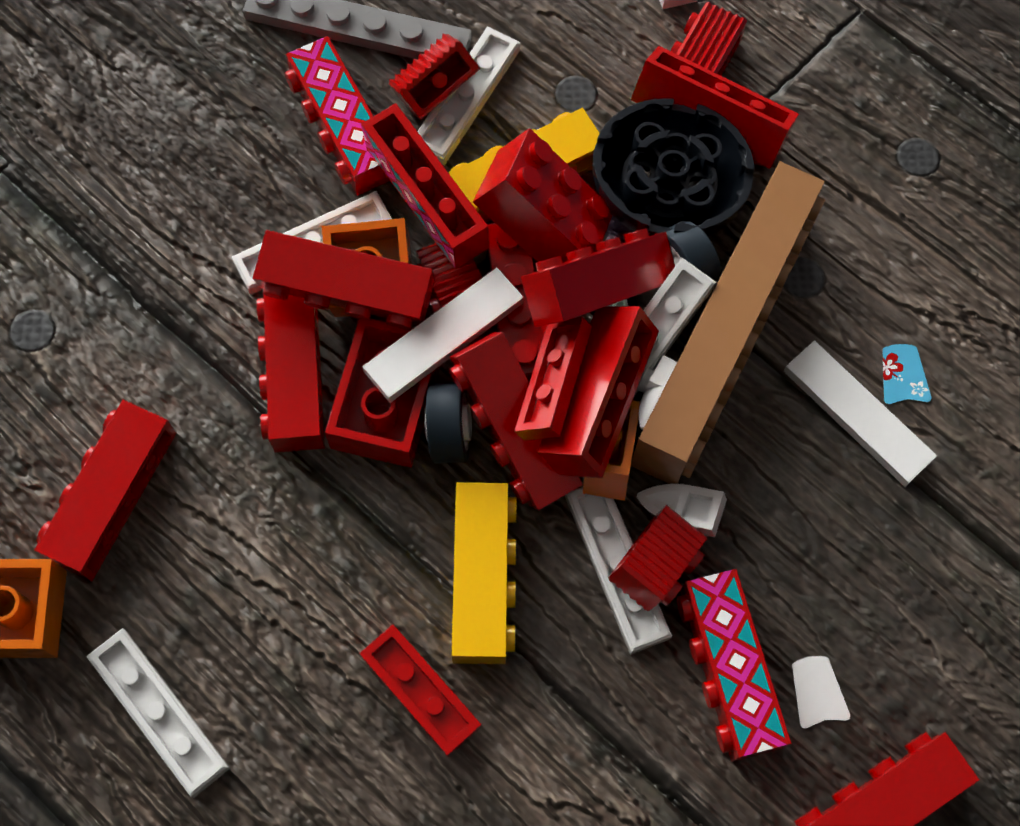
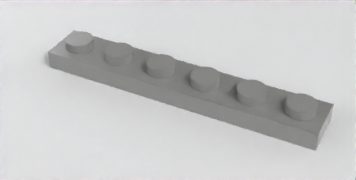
[243,0,472,59]

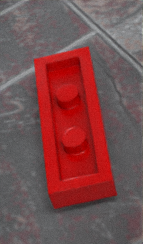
[514,317,592,441]
[359,624,482,757]

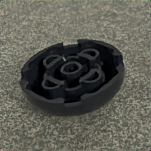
[592,98,755,236]

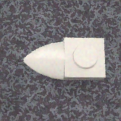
[637,355,677,430]
[637,484,727,537]

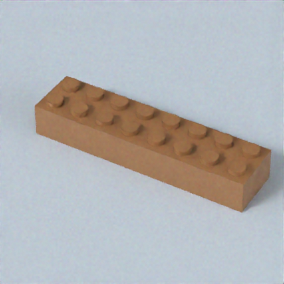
[631,161,826,484]

